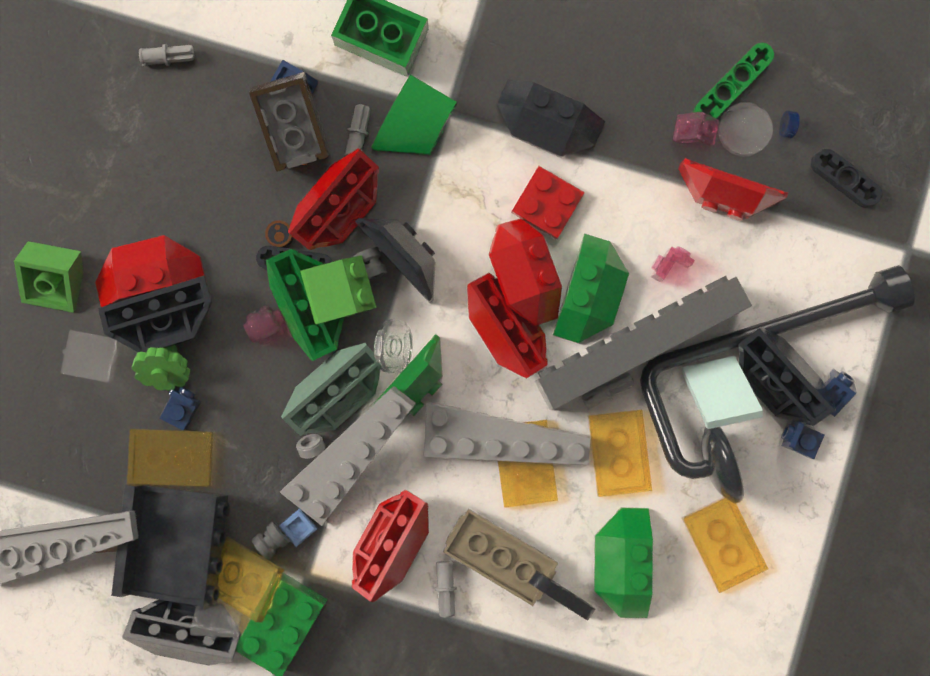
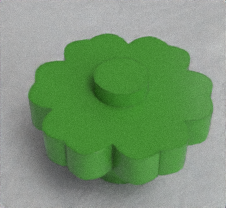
[132,345,190,390]

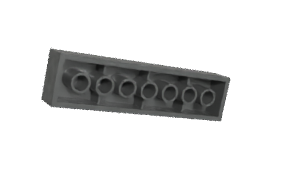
[535,276,752,410]

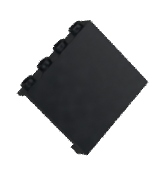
[111,483,230,610]

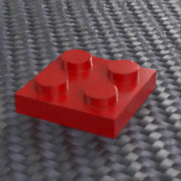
[511,166,585,240]

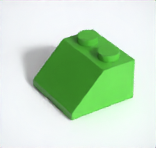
[14,241,83,312]
[300,255,376,324]

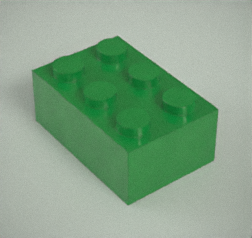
[331,0,429,77]
[236,572,328,676]

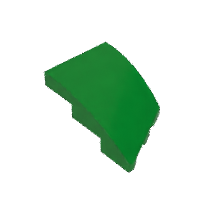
[371,74,457,155]

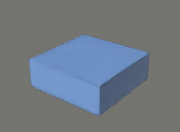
[279,508,318,547]

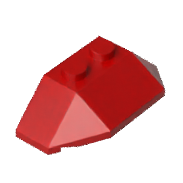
[288,148,379,250]
[678,158,788,221]
[489,218,562,327]
[95,235,207,307]
[467,273,548,379]
[352,490,429,602]

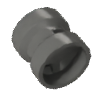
[353,247,388,281]
[252,521,291,560]

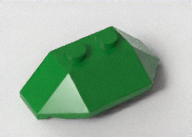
[553,233,629,343]
[266,249,344,361]
[373,334,443,417]
[594,507,653,618]

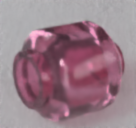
[243,305,286,345]

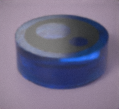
[779,110,800,139]

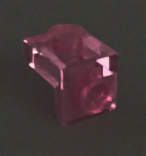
[673,112,719,146]
[651,246,695,283]

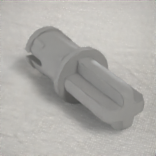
[139,44,195,66]
[344,104,371,156]
[581,372,634,410]
[435,561,457,618]

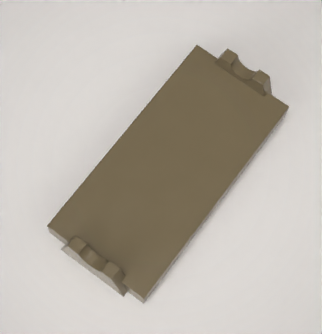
[443,508,558,606]

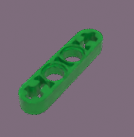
[692,43,774,126]

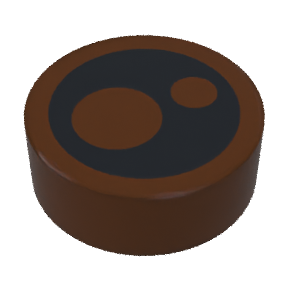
[265,220,293,248]

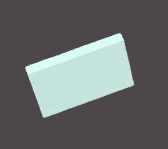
[682,356,763,429]

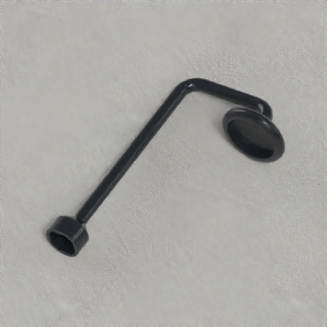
[640,265,915,503]

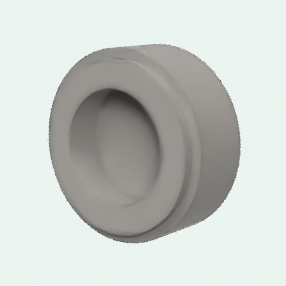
[296,434,325,459]

